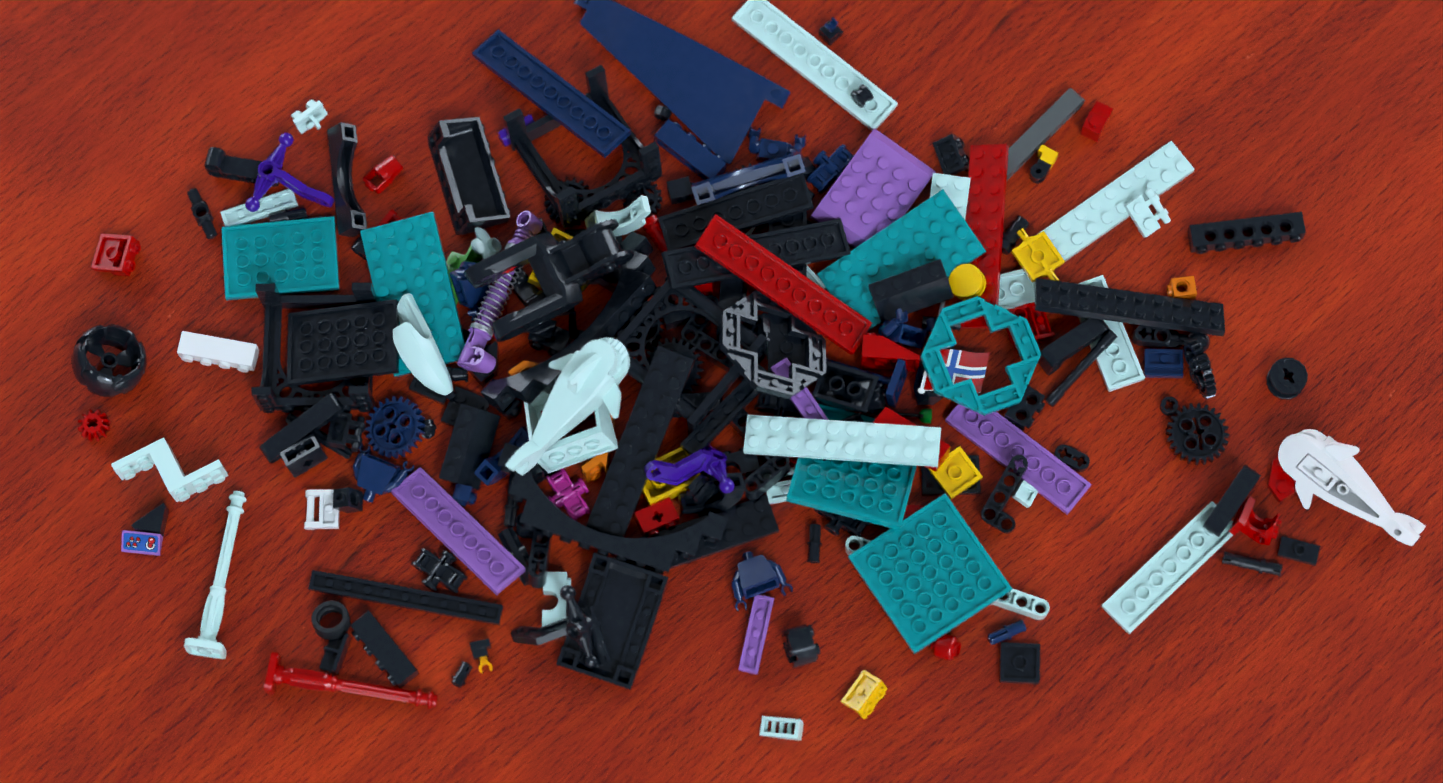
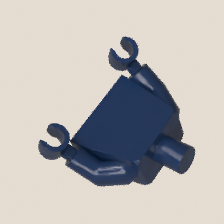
[748,126,806,161]
[449,261,491,321]
[878,308,937,349]
[353,444,414,502]
[731,551,793,612]

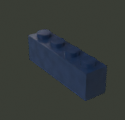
[654,119,726,180]

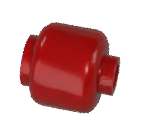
[931,634,961,661]

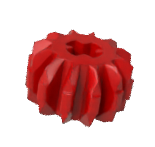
[78,409,111,442]

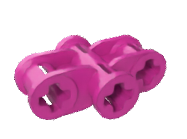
[546,468,591,521]

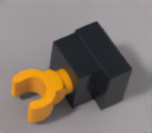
[470,638,493,674]

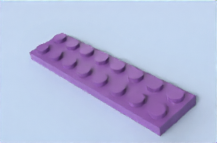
[945,404,1092,515]
[391,467,525,595]

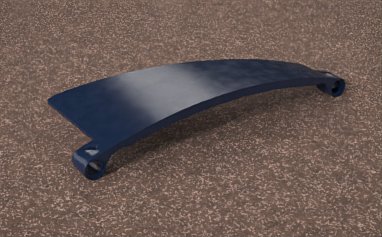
[573,0,791,164]

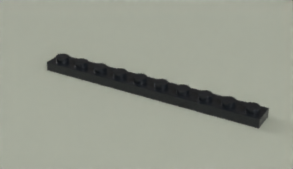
[308,570,504,626]

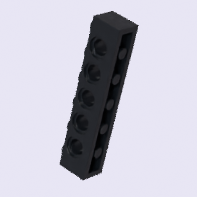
[1187,212,1306,254]

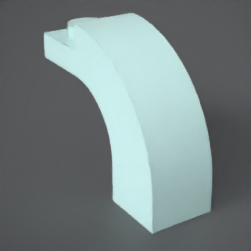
[585,195,651,237]

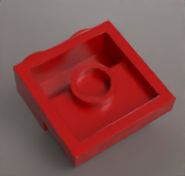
[91,233,141,277]

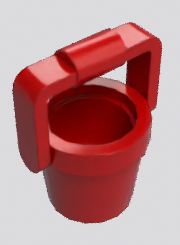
[363,155,404,194]

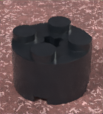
[782,624,820,668]

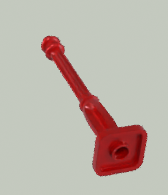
[264,652,438,709]

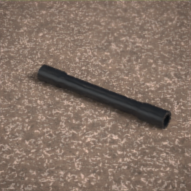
[1044,329,1118,407]

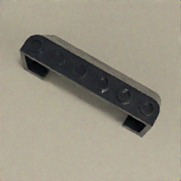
[428,117,511,235]

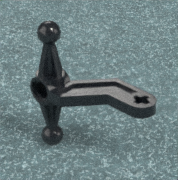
[511,585,599,668]

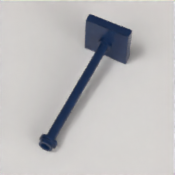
[826,358,908,408]

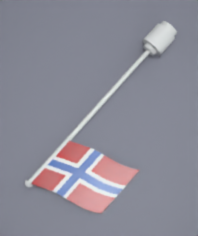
[918,278,990,394]

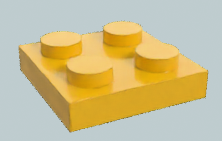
[928,446,983,500]

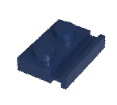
[1144,349,1183,378]

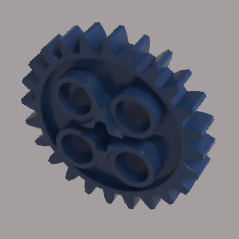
[365,396,426,459]

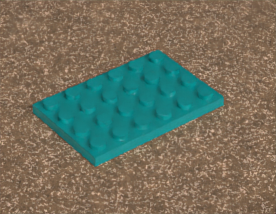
[222,216,340,300]

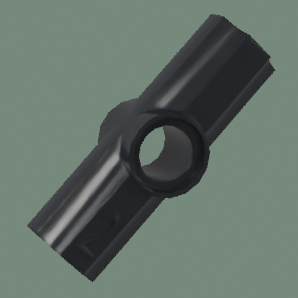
[498,527,537,586]

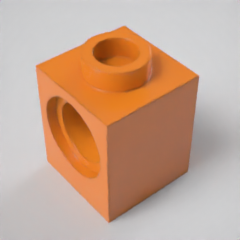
[1167,276,1197,300]

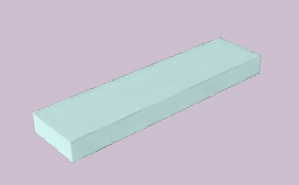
[220,189,298,226]

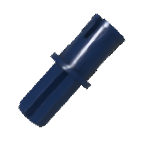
[987,619,1026,645]

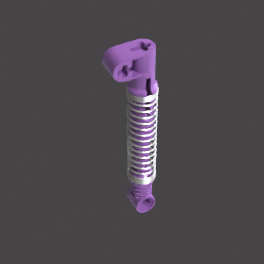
[457,210,543,373]

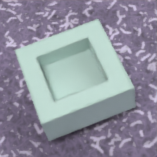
[1012,480,1038,508]

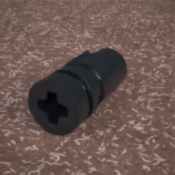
[1002,215,1029,255]

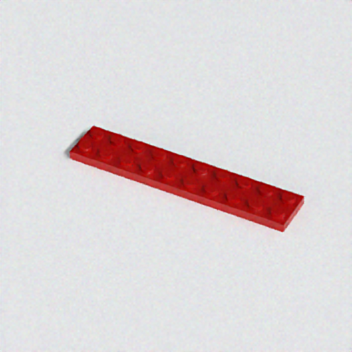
[960,144,1009,329]
[694,214,872,355]

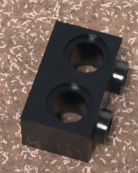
[1004,385,1045,431]

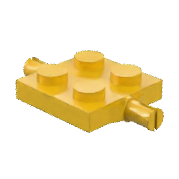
[1011,228,1065,283]

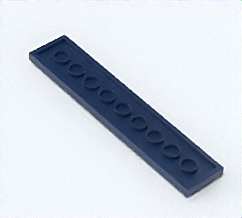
[472,29,631,158]

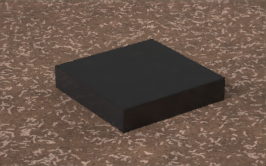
[1000,642,1040,684]

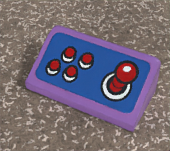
[121,530,163,556]

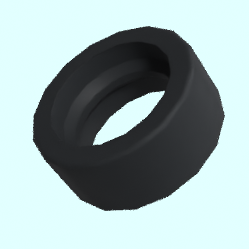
[312,601,351,640]

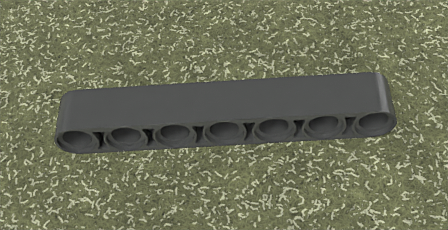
[1006,88,1085,182]

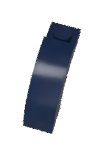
[474,426,529,486]

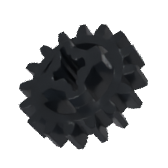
[622,182,663,217]

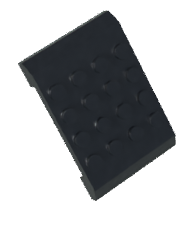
[556,552,669,690]

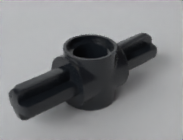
[187,188,217,239]

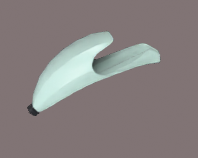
[393,293,456,400]

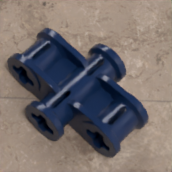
[807,144,854,194]

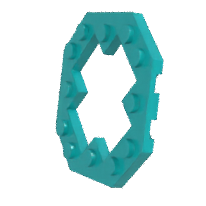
[920,296,1041,416]

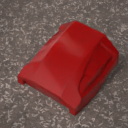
[1006,302,1055,348]

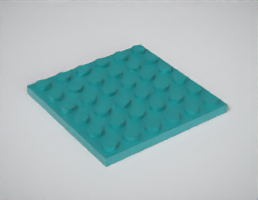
[786,404,917,530]
[848,493,1012,654]

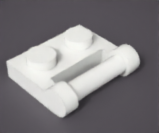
[304,489,340,530]

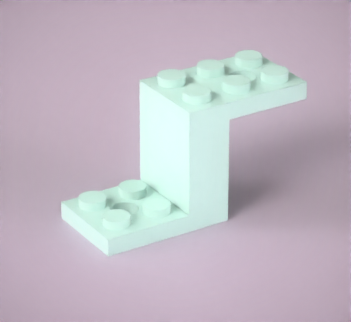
[111,437,229,502]

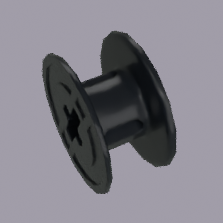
[1266,357,1308,400]

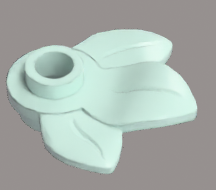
[471,227,501,260]

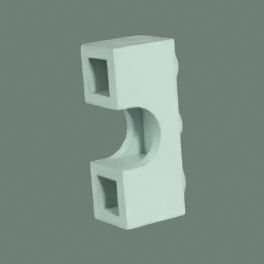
[542,572,572,627]

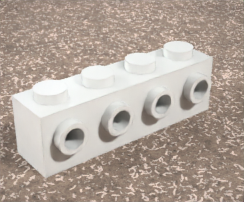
[177,331,260,373]

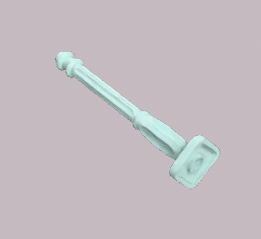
[184,491,247,659]

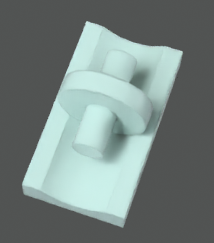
[291,100,328,134]

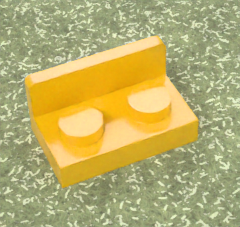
[841,670,887,719]

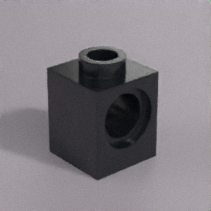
[667,177,694,205]
[333,487,363,513]

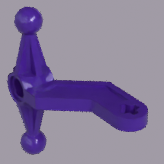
[245,132,335,212]
[644,444,735,493]

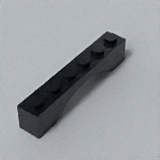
[327,122,367,237]

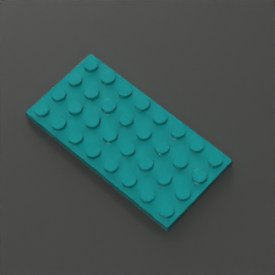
[817,189,986,333]
[360,211,465,377]

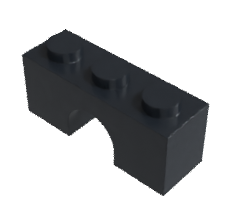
[700,447,760,485]

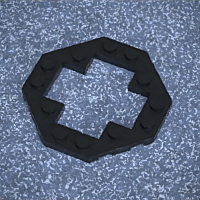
[719,290,826,399]

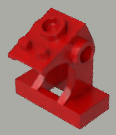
[1228,496,1282,546]

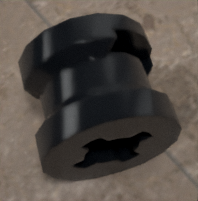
[850,84,874,108]

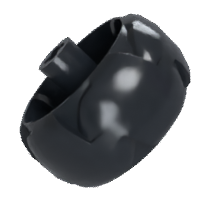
[71,324,147,397]

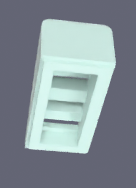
[760,716,804,741]

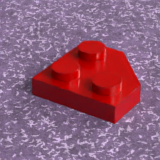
[1268,457,1297,502]

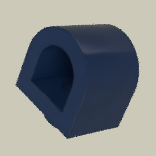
[452,484,477,507]

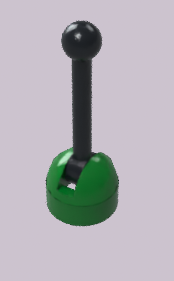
[896,408,932,424]

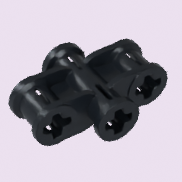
[754,392,802,418]
[813,508,870,537]
[411,548,468,594]

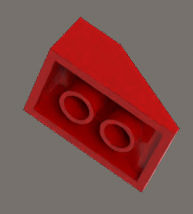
[860,333,920,372]

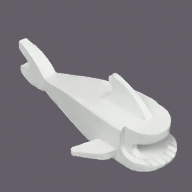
[1278,429,1426,546]

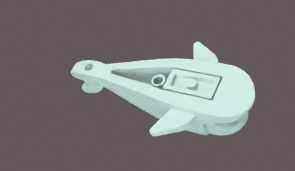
[505,338,630,476]

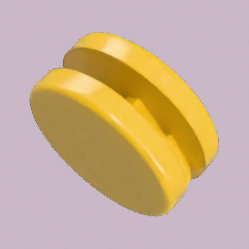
[948,264,986,301]

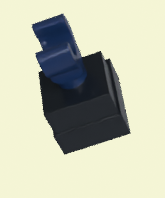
[818,17,843,46]

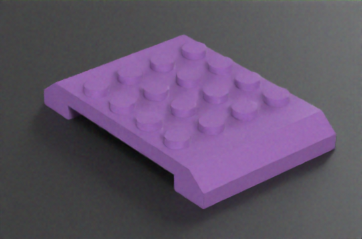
[810,128,936,249]

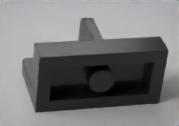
[319,633,352,676]

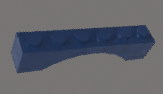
[691,150,806,205]

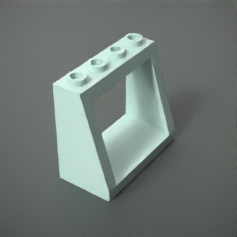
[524,391,618,473]

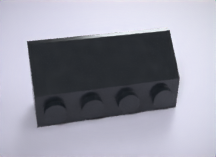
[868,259,954,323]
[439,404,501,490]

